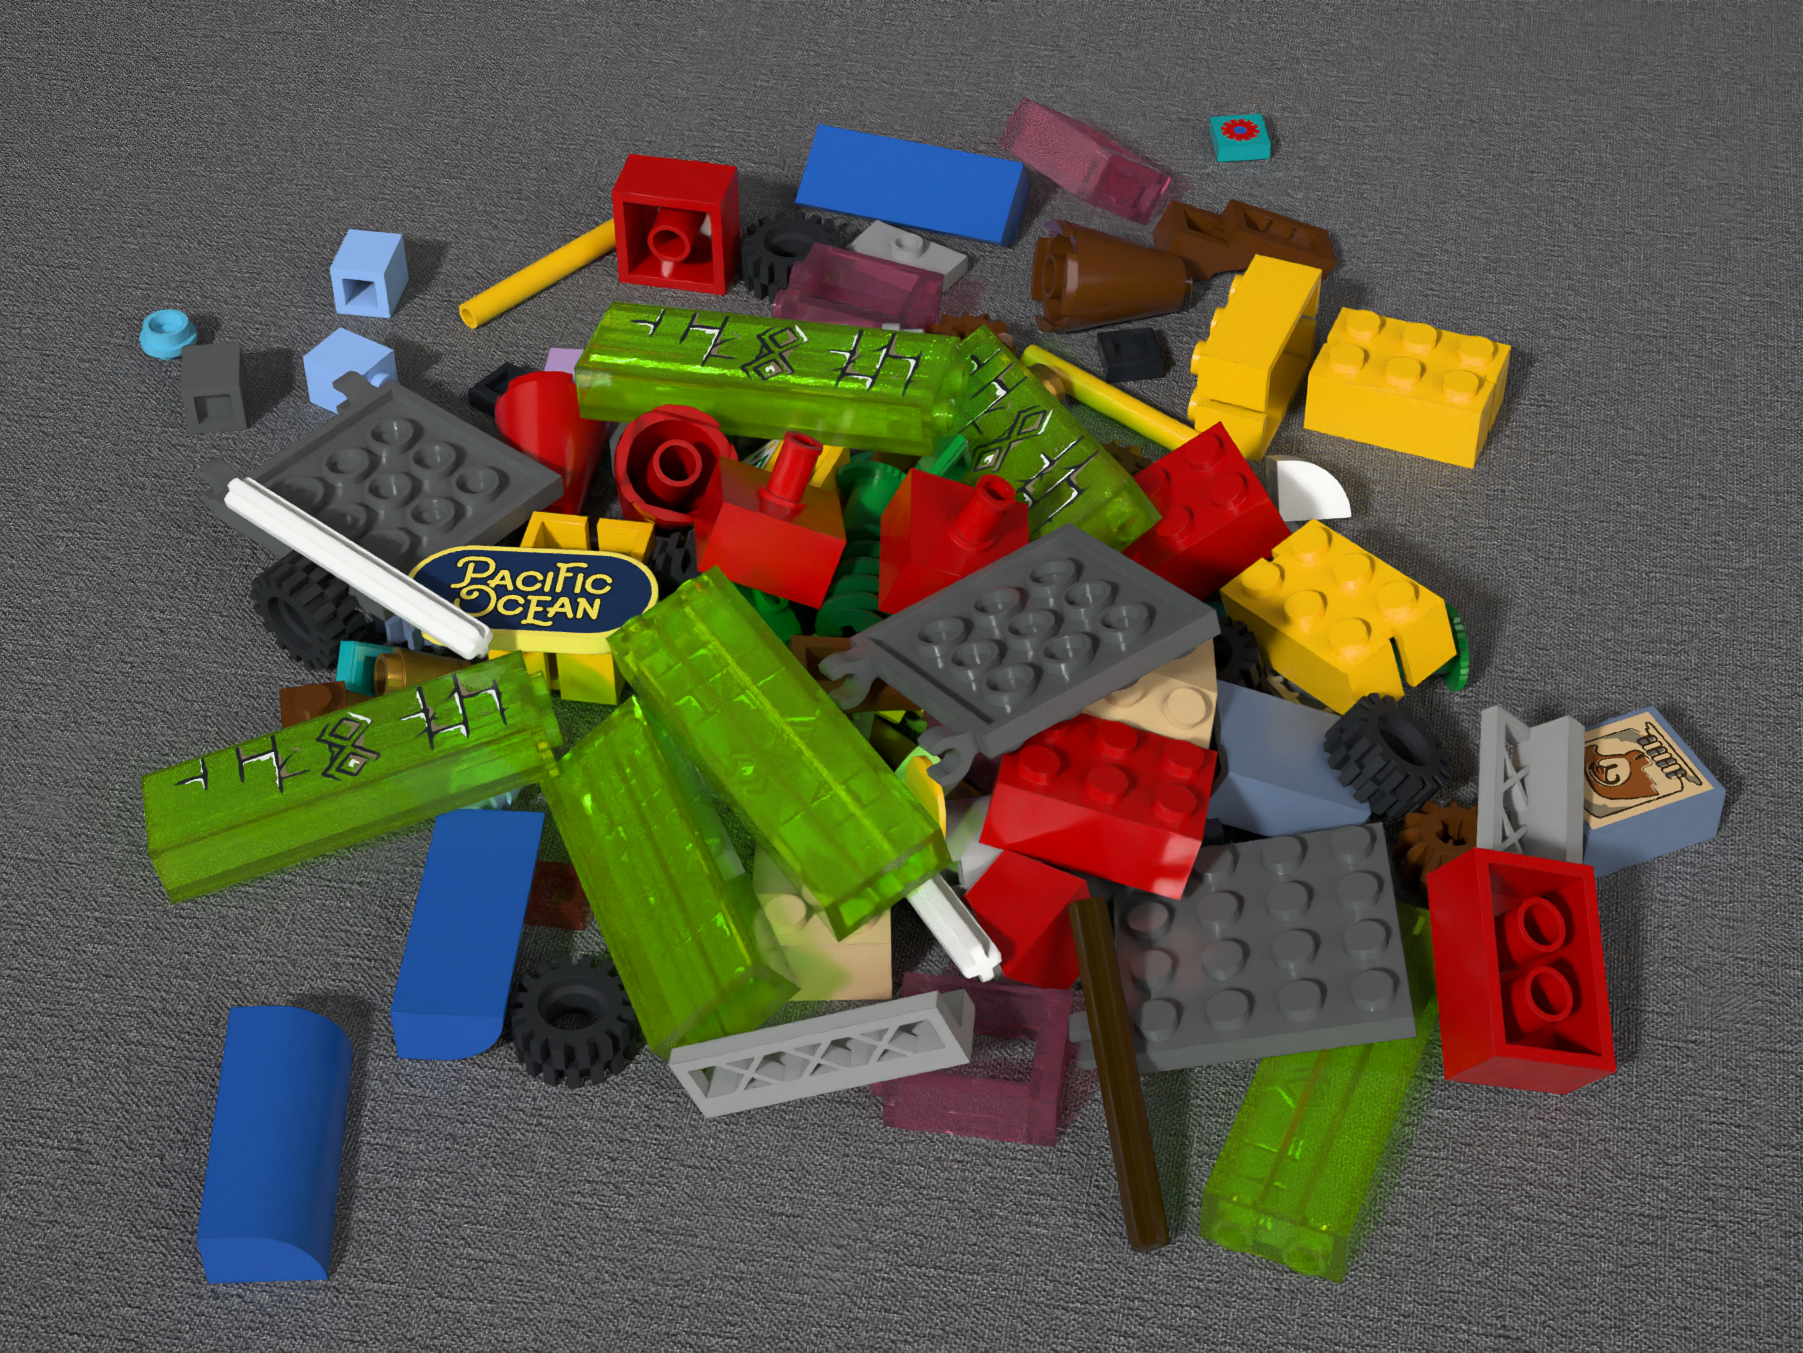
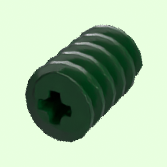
[815,524,893,638]

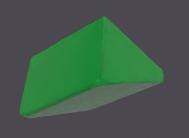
[914,434,973,483]

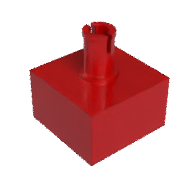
[611,154,742,296]
[694,431,847,610]
[878,467,1029,615]

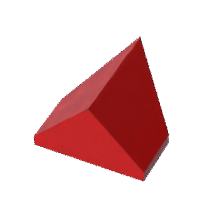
[960,849,1091,998]

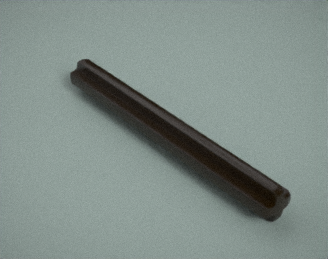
[1068,897,1170,1252]

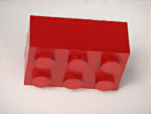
[1063,421,1292,600]
[979,713,1218,900]
[1426,847,1616,1095]

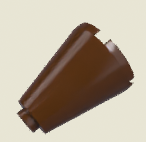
[1031,220,1192,333]

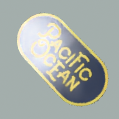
[408,545,660,654]

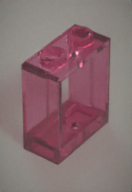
[997,96,1172,225]
[772,242,945,353]
[871,972,1074,1147]

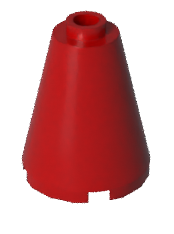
[495,371,614,534]
[614,404,738,535]

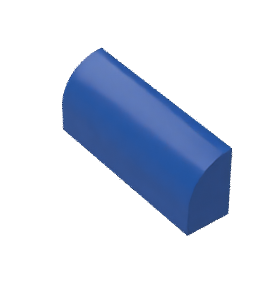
[795,124,1032,247]
[390,808,546,1060]
[196,1006,353,1284]

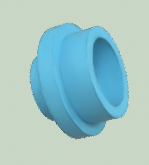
[139,309,198,360]

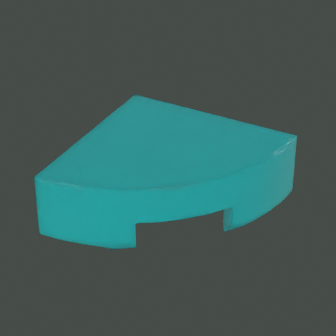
[336,641,394,697]

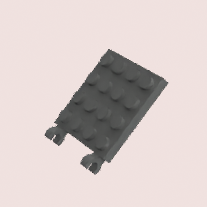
[196,371,564,622]
[818,523,1221,786]
[1063,822,1417,1075]

